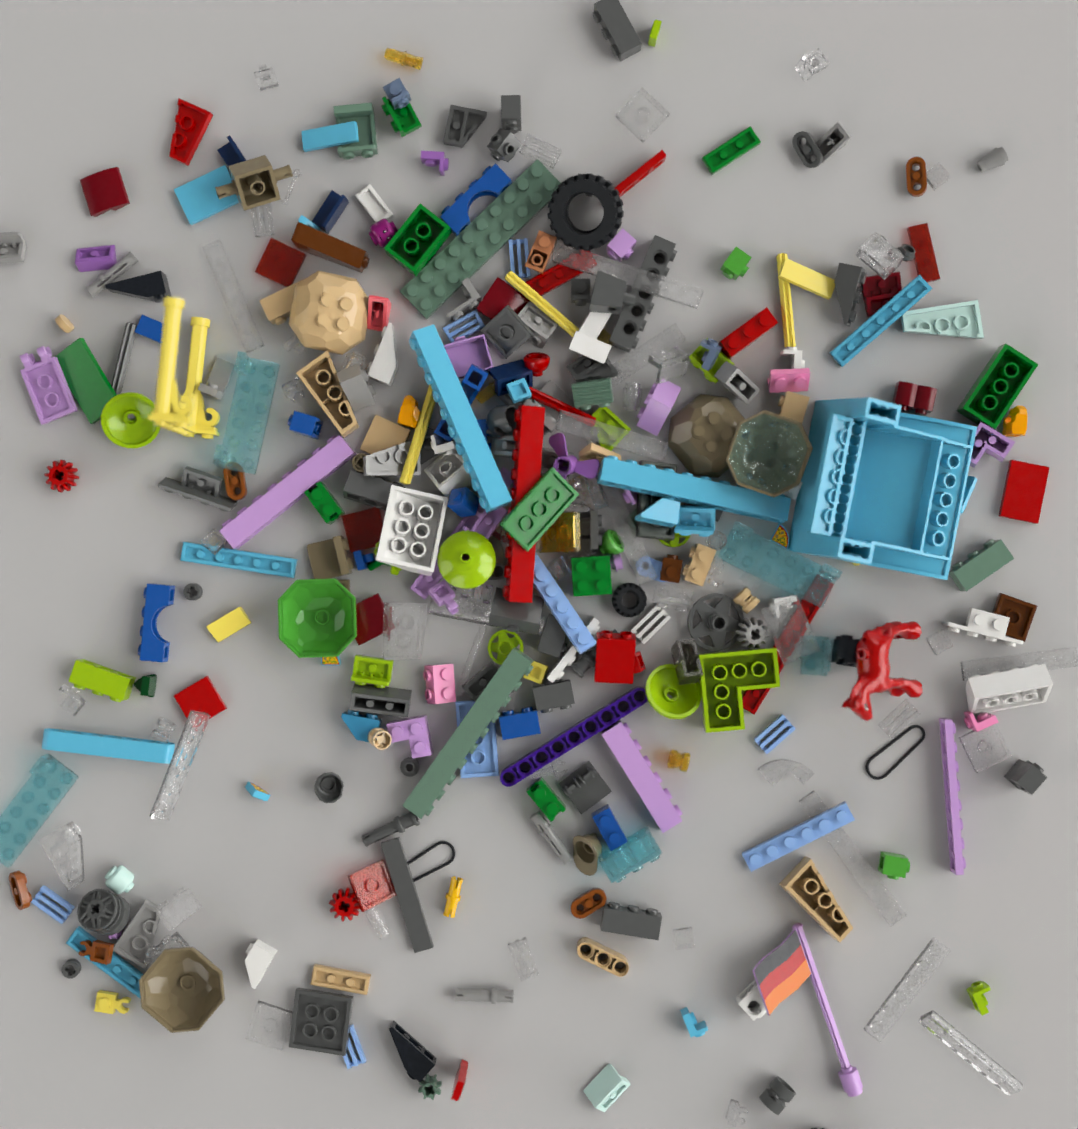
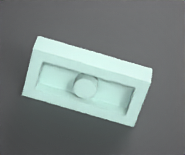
[583,1064,631,1112]

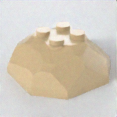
[289,270,369,355]

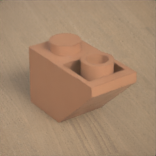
[525,230,557,274]

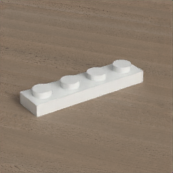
[546,616,600,683]

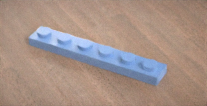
[533,552,597,654]
[742,801,855,872]

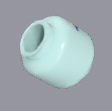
[104,865,134,894]

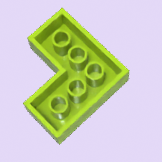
[697,647,780,733]

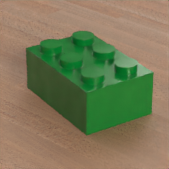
[384,203,452,276]

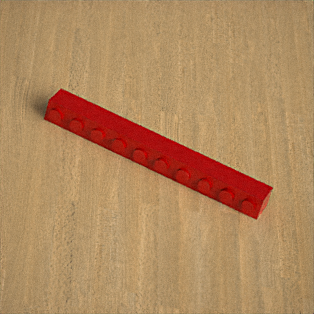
[503,405,545,603]

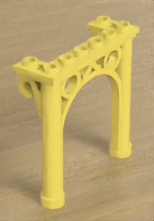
[148,297,220,439]

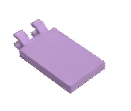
[20,346,78,424]

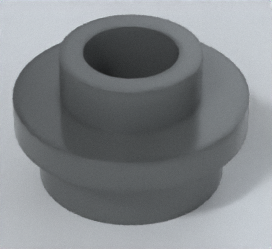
[896,244,916,262]
[400,757,420,777]

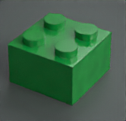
[571,556,612,597]

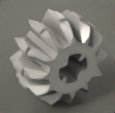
[735,617,769,650]

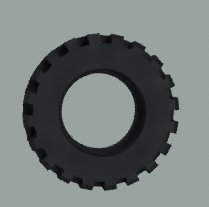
[547,173,624,251]

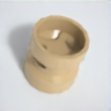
[733,587,760,614]
[368,727,392,750]

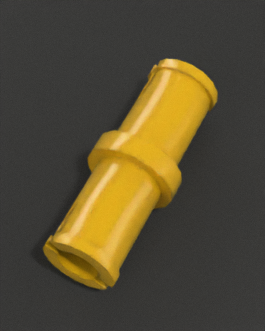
[443,876,463,918]

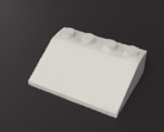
[376,485,448,576]

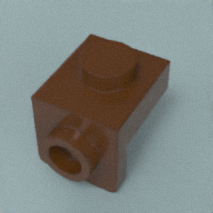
[660,554,683,583]

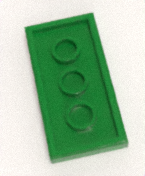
[55,338,117,424]
[499,467,579,551]

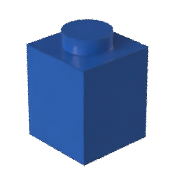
[447,487,479,518]

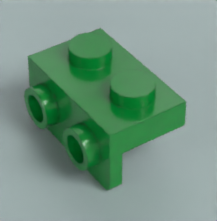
[381,96,422,137]

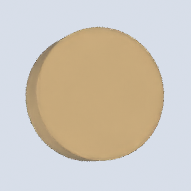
[55,314,74,333]

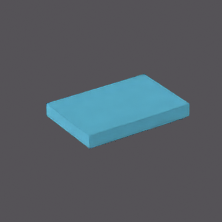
[174,165,240,225]

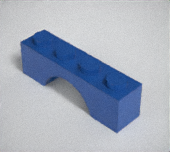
[440,163,512,236]
[434,364,489,442]
[138,584,175,662]

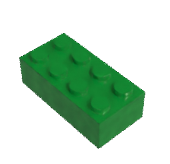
[956,343,1038,430]

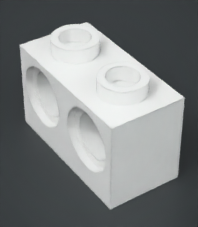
[736,979,766,1021]

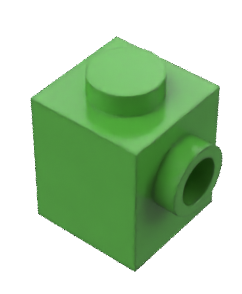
[720,247,752,280]
[878,851,910,880]

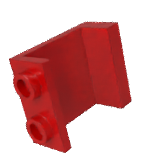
[594,630,636,684]

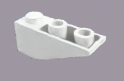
[366,322,398,387]

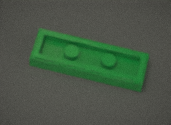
[702,126,761,175]

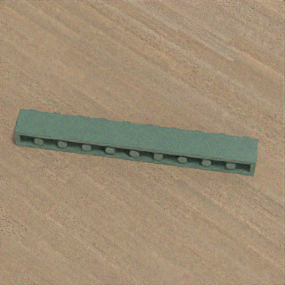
[402,647,534,819]

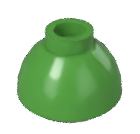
[598,529,624,555]

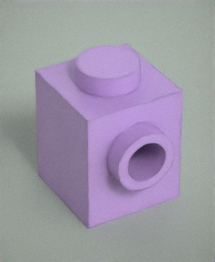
[606,228,637,262]

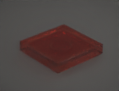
[255,238,307,287]
[342,507,383,553]
[347,859,397,912]

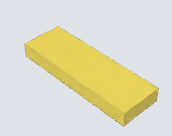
[778,258,835,300]

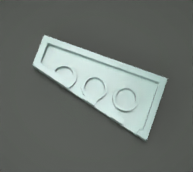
[901,300,984,339]

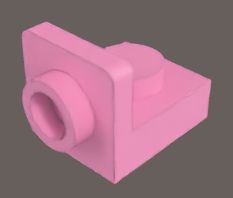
[964,711,998,732]

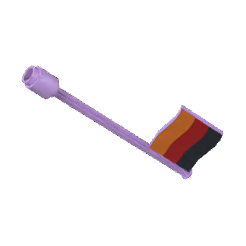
[752,923,863,1097]

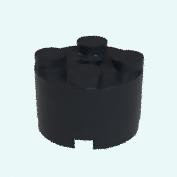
[831,635,862,667]

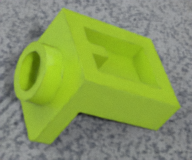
[966,981,991,1016]

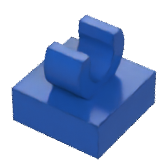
[353,550,375,571]

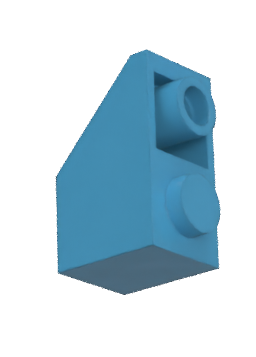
[341,709,382,742]

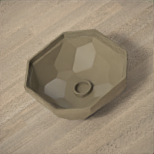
[668,394,746,478]
[139,947,225,1033]

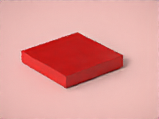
[174,676,227,728]

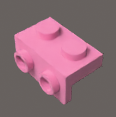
[767,368,810,393]
[423,664,456,704]

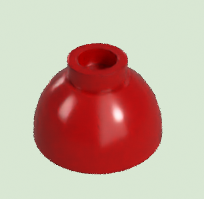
[523,352,550,377]

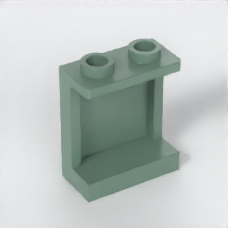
[333,103,378,160]

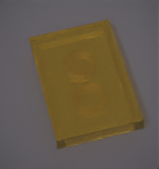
[539,512,581,553]

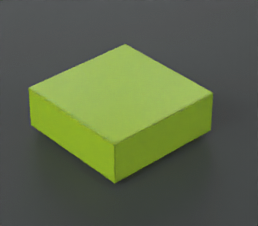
[648,19,662,47]

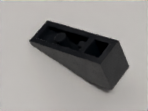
[105,271,172,303]
[389,1021,437,1082]

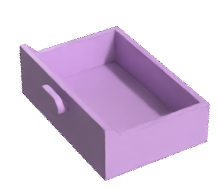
[444,334,493,379]

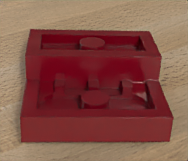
[80,167,130,217]
[861,271,902,317]
[476,277,530,320]
[355,593,395,645]

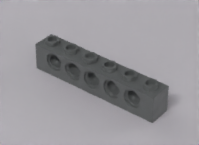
[608,235,677,353]

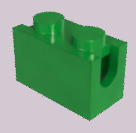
[304,481,346,525]
[526,777,566,822]

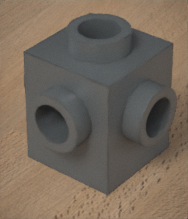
[487,128,522,162]

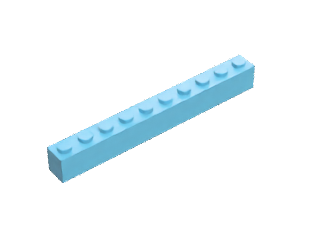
[409,324,512,513]
[597,456,791,524]

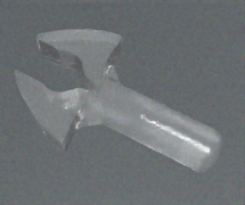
[531,759,567,781]

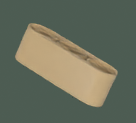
[577,937,629,977]

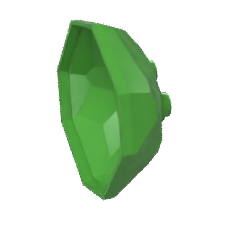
[278,579,357,658]

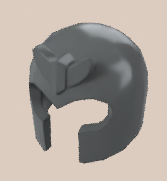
[486,405,517,438]

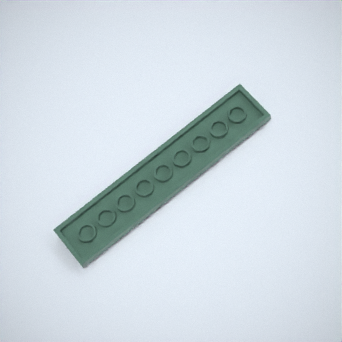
[400,159,560,319]

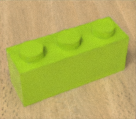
[68,659,136,702]

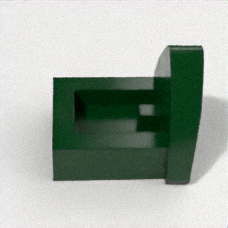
[134,674,157,697]

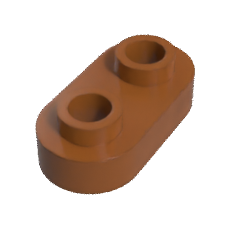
[906,157,927,197]
[223,462,247,500]
[9,870,32,910]
[571,888,606,919]

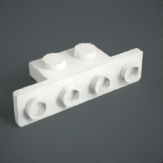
[943,608,1023,647]

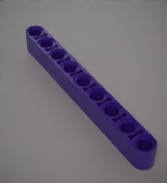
[500,686,648,787]

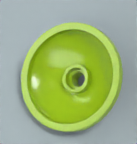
[101,392,161,448]
[437,531,496,589]
[645,664,702,719]

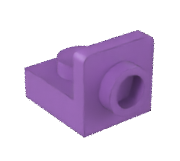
[421,151,449,176]

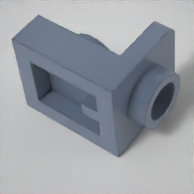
[383,78,411,109]
[700,338,722,371]

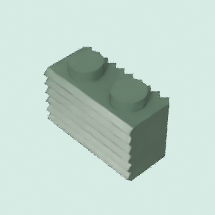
[571,377,614,410]

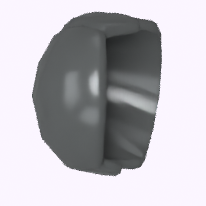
[314,772,344,803]

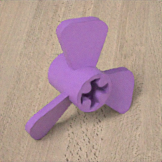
[549,433,600,479]

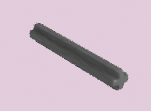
[111,322,137,395]

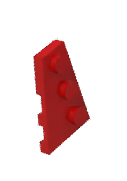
[169,98,213,166]

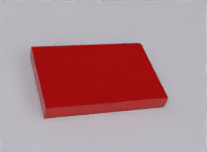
[998,460,1050,524]

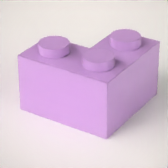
[637,378,681,436]
[970,422,1015,468]
[386,715,433,759]

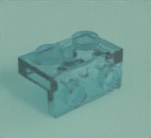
[800,635,832,676]

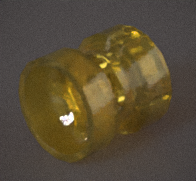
[667,749,690,772]

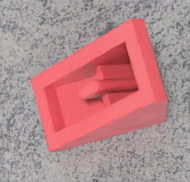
[367,295,392,332]

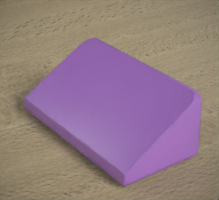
[75,245,117,272]

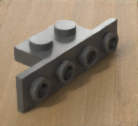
[158,466,238,511]

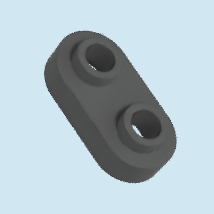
[792,131,823,168]

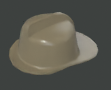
[573,832,603,876]

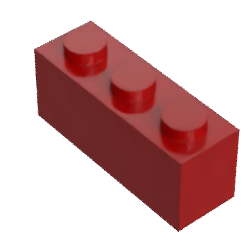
[718,307,778,359]

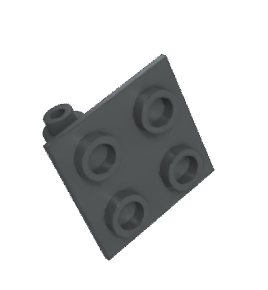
[558,761,612,814]

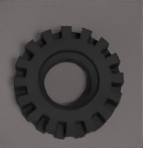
[612,583,647,617]

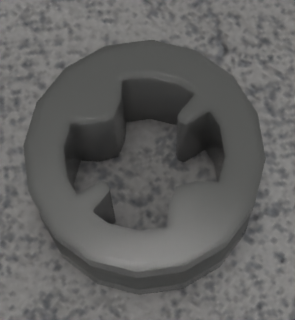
[183,583,203,600]
[62,959,81,979]

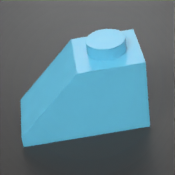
[635,496,680,528]

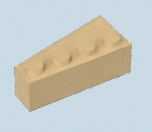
[296,350,359,438]
[779,857,853,942]

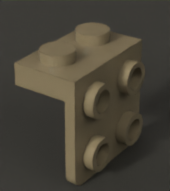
[307,535,354,579]

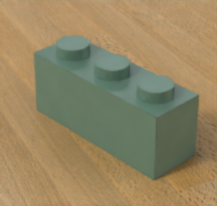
[949,539,1014,592]

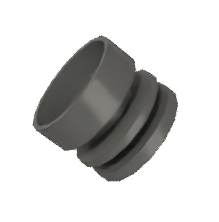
[77,889,130,936]

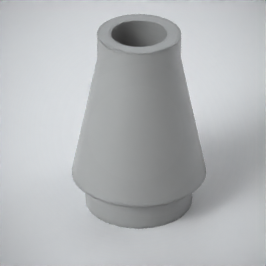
[977,147,1008,172]

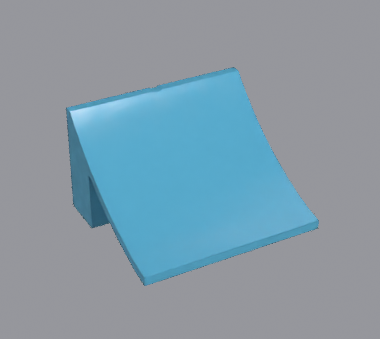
[786,397,977,580]

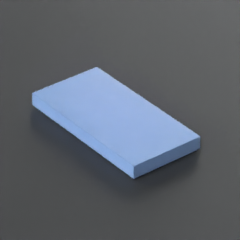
[455,700,499,778]

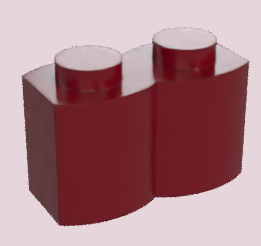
[892,381,937,416]

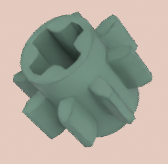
[418,1074,442,1100]

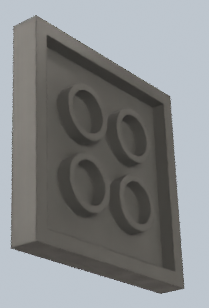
[289,988,354,1056]

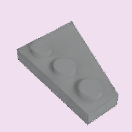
[363,440,421,476]
[113,900,162,969]

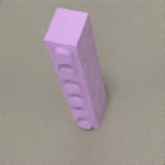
[601,721,683,833]

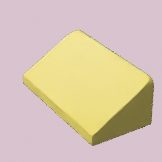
[206,607,251,643]

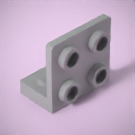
[523,380,575,433]

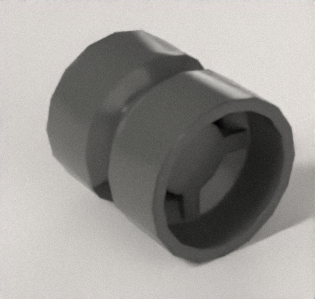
[759,1076,796,1115]

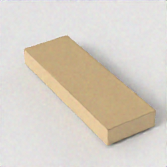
[310,964,371,995]

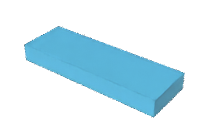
[301,121,359,152]

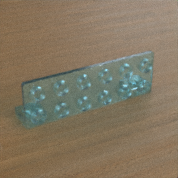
[213,351,280,474]
[718,521,842,608]
[0,754,79,868]

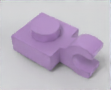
[428,580,459,615]

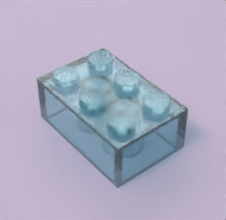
[599,826,662,883]

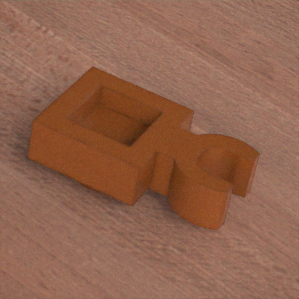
[78,940,114,965]

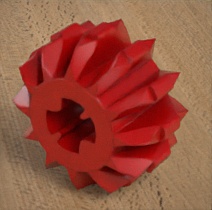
[44,460,79,492]
[329,888,362,921]

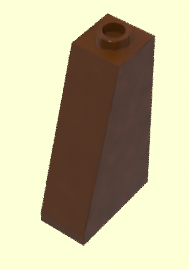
[291,222,370,273]

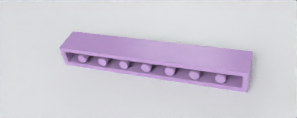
[219,435,356,549]

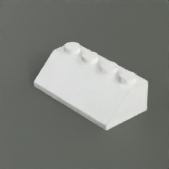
[965,664,1053,715]

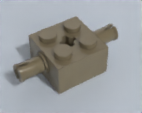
[215,155,293,211]

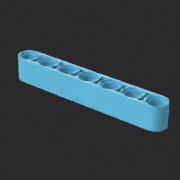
[42,728,175,764]

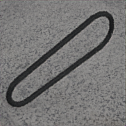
[866,725,925,780]
[390,841,455,886]

